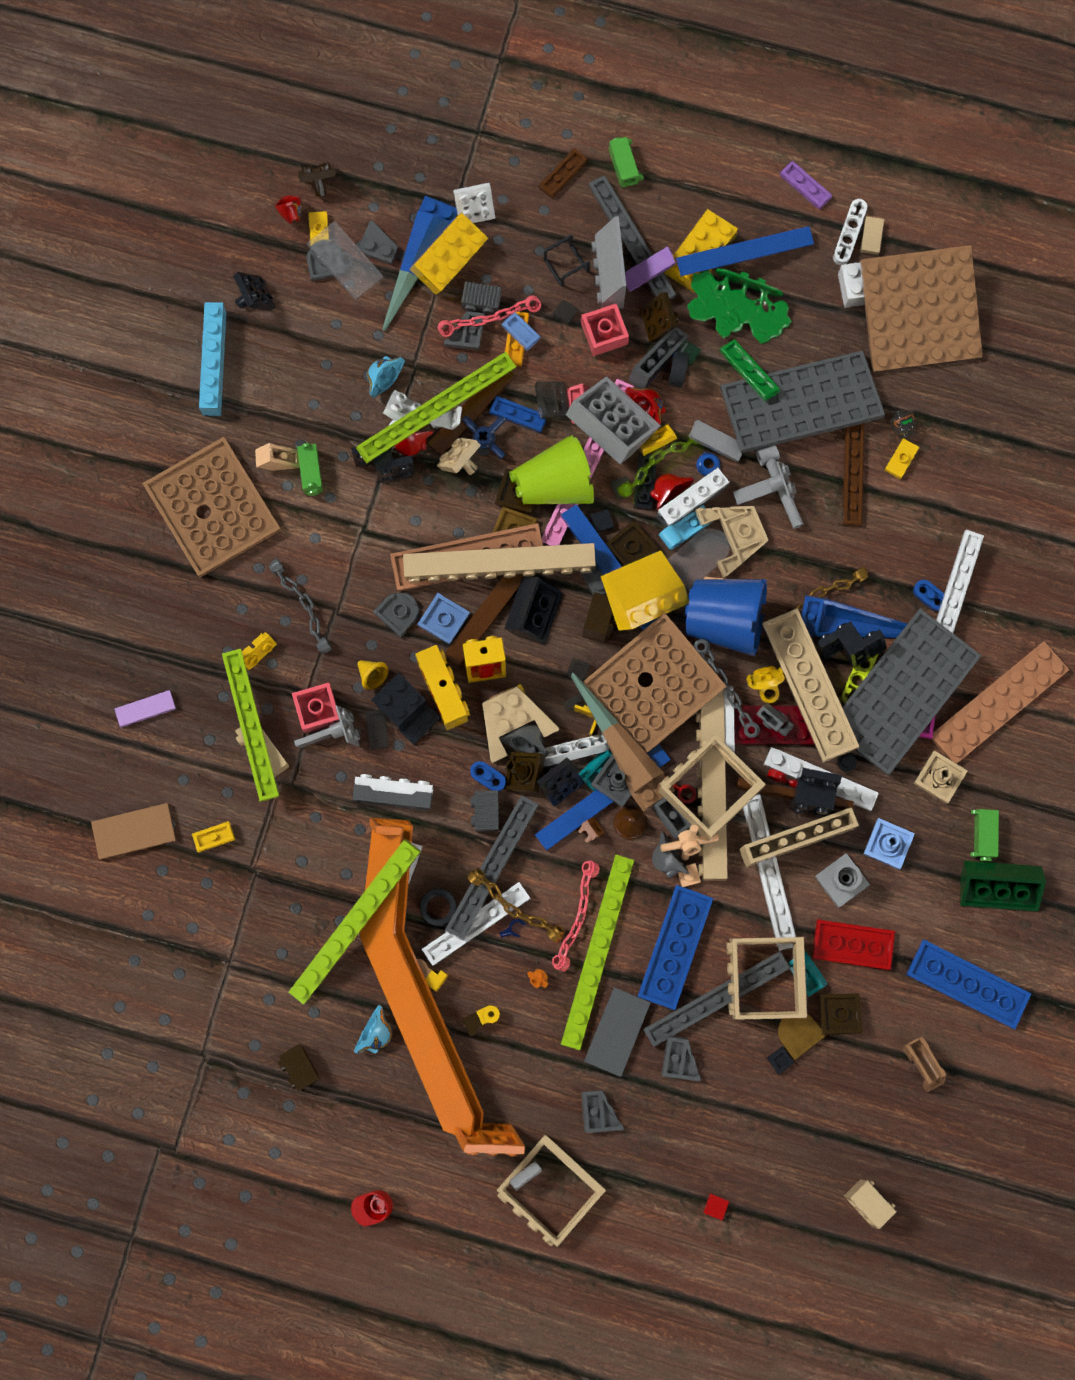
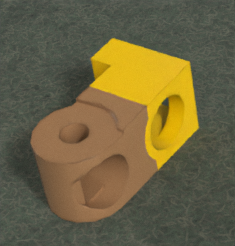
[417,959,448,992]

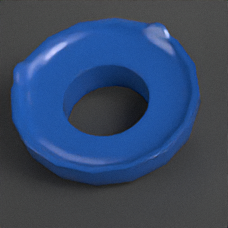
[696,452,720,476]

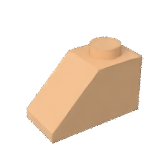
[255,443,300,471]

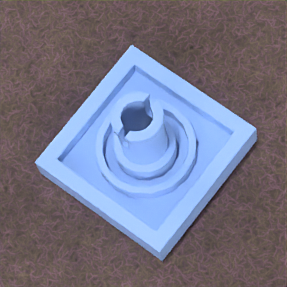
[863,818,915,870]

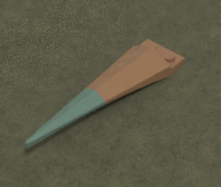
[571,673,675,812]

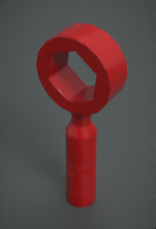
[767,769,796,788]
[664,775,697,805]

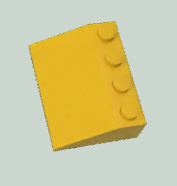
[601,551,689,631]

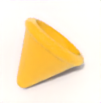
[358,660,389,690]

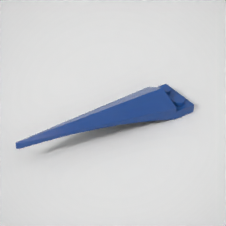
[801,595,908,638]

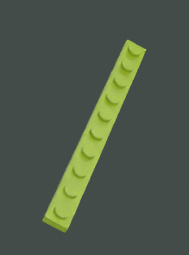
[356,352,516,463]
[289,839,421,1005]
[561,855,634,1050]

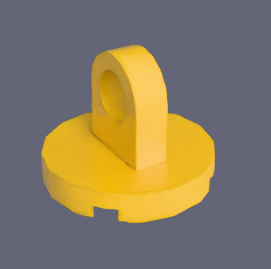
[747,666,785,703]

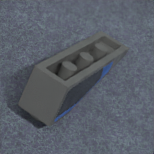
[628,327,689,389]

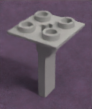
[733,461,797,505]
[294,705,360,748]

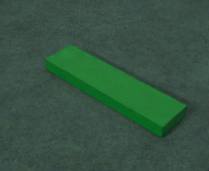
[720,339,780,401]

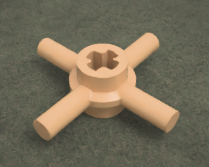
[660,825,719,861]

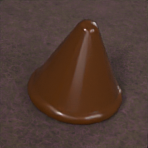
[614,807,646,840]

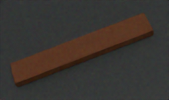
[428,372,515,456]
[842,423,865,527]
[444,574,526,667]
[736,778,854,810]

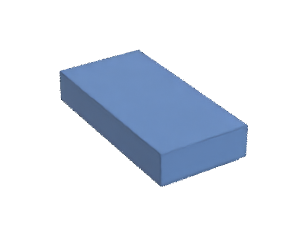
[502,312,541,351]

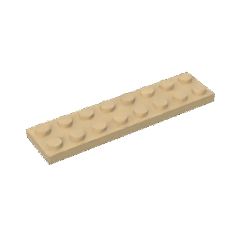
[762,608,860,763]

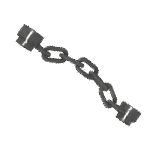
[268,558,333,654]
[694,639,760,738]

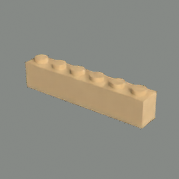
[739,807,859,868]

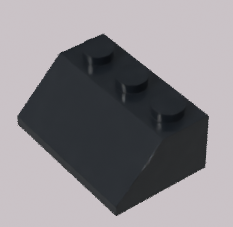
[504,576,563,645]

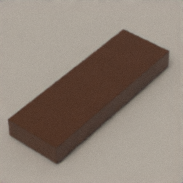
[539,148,588,199]

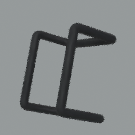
[544,235,590,287]

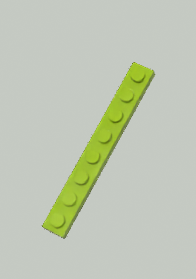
[222,649,280,802]

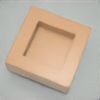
[677,863,701,887]

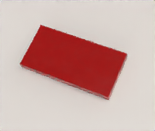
[812,919,895,970]

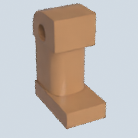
[903,1036,946,1092]

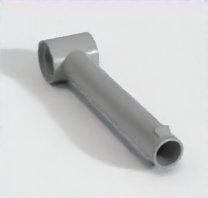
[756,445,804,529]

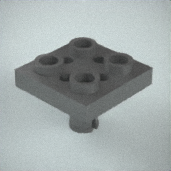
[590,754,631,807]

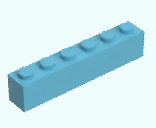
[199,302,226,416]

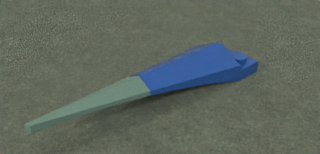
[383,196,457,331]

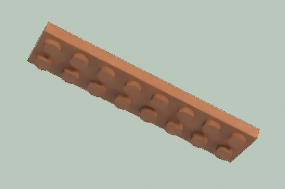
[390,523,543,592]
[931,641,1069,764]

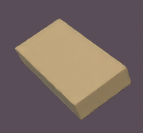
[860,216,884,255]

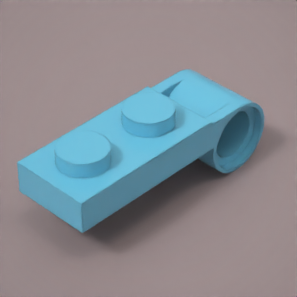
[659,505,714,550]

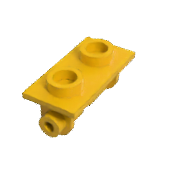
[242,632,277,670]

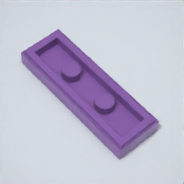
[779,161,832,210]
[625,247,677,292]

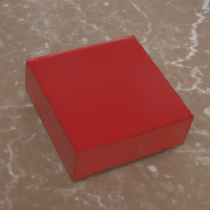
[703,1194,729,1220]

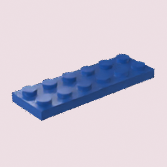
[637,885,713,1010]
[906,939,1031,1030]

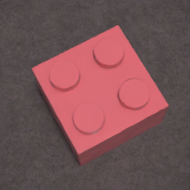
[581,304,629,356]
[292,683,340,734]

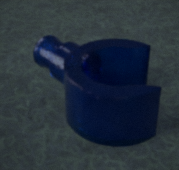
[499,919,526,938]

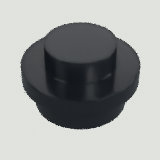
[837,753,857,772]

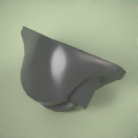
[500,723,546,755]
[652,832,689,878]

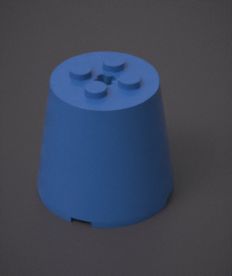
[685,579,767,656]

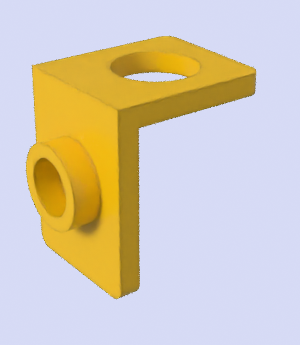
[574,705,597,736]

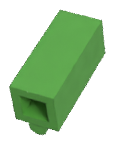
[609,137,644,188]
[297,443,323,496]
[970,809,999,862]

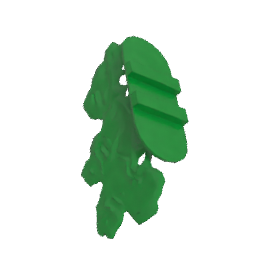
[687,269,792,344]

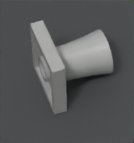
[815,853,870,908]

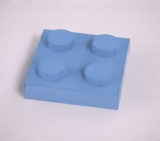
[417,593,470,645]

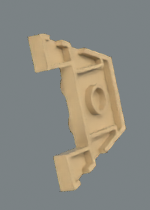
[695,506,768,578]
[482,686,559,763]

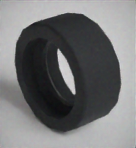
[668,351,690,388]
[420,888,457,927]

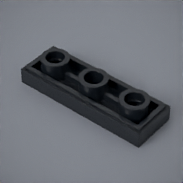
[633,453,658,510]

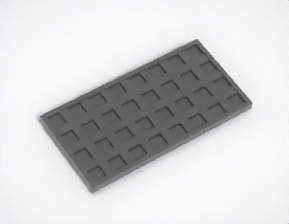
[720,350,885,453]
[842,609,982,776]

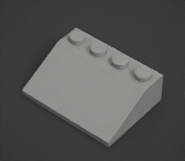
[591,216,626,309]
[566,376,661,464]

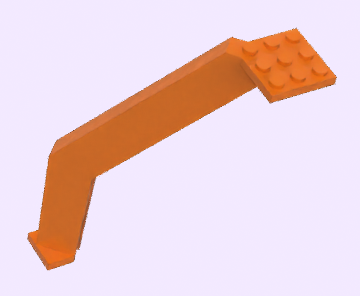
[360,817,525,1156]

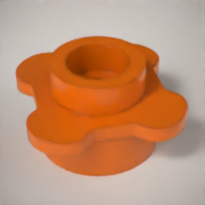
[527,969,548,988]

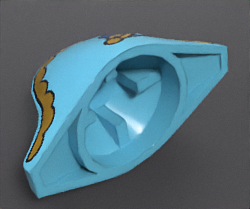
[367,356,405,398]
[354,1005,392,1054]

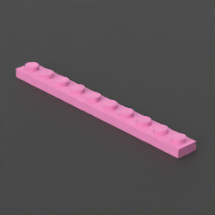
[542,379,634,546]

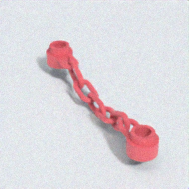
[438,295,541,337]
[552,860,600,972]

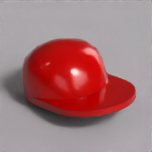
[351,1190,393,1226]

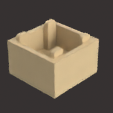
[844,1179,896,1229]

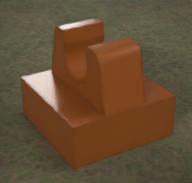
[578,817,605,842]

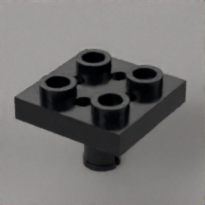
[233,272,276,311]
[537,757,584,807]

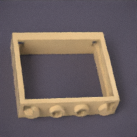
[658,735,766,841]
[727,937,807,1020]
[497,1135,606,1246]

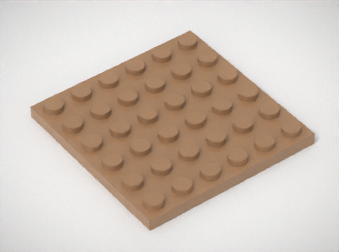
[860,245,983,372]

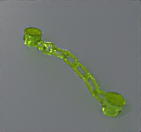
[617,433,698,498]

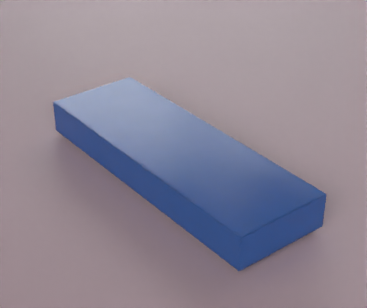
[489,396,548,433]

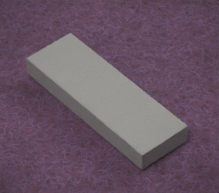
[688,420,742,462]

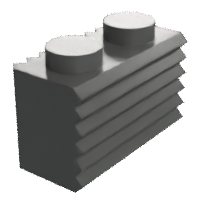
[461,282,502,315]
[471,791,499,832]
[652,798,691,839]

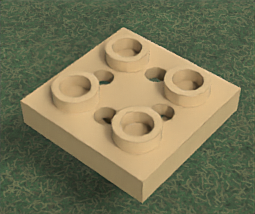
[437,438,481,475]
[913,750,967,804]

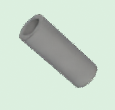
[509,1161,542,1191]

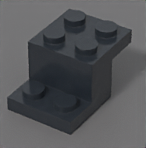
[351,446,415,484]
[818,621,887,668]
[371,673,441,746]
[789,768,842,818]

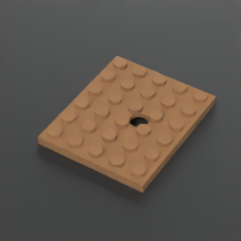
[142,437,281,578]
[583,613,727,753]

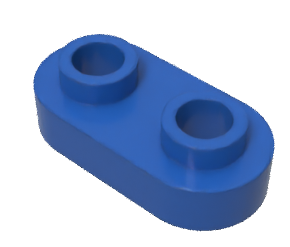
[913,580,944,612]
[470,761,506,792]

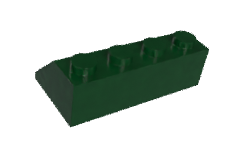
[960,861,1046,911]

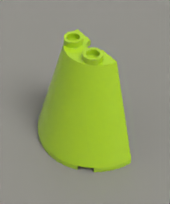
[509,435,594,504]

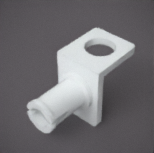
[430,406,462,430]

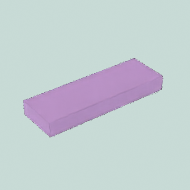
[115,690,176,728]

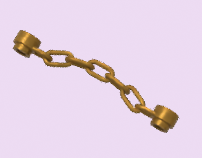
[796,566,869,610]
[467,868,565,943]

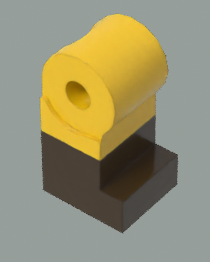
[462,1005,500,1037]

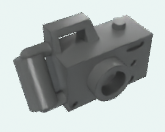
[756,702,794,736]

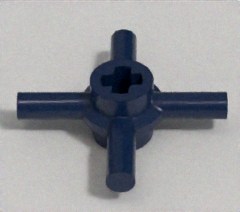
[462,415,506,460]

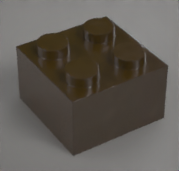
[582,592,615,643]

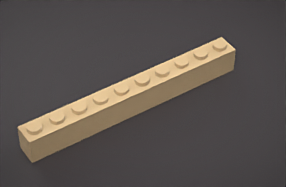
[403,543,596,583]
[696,690,727,881]

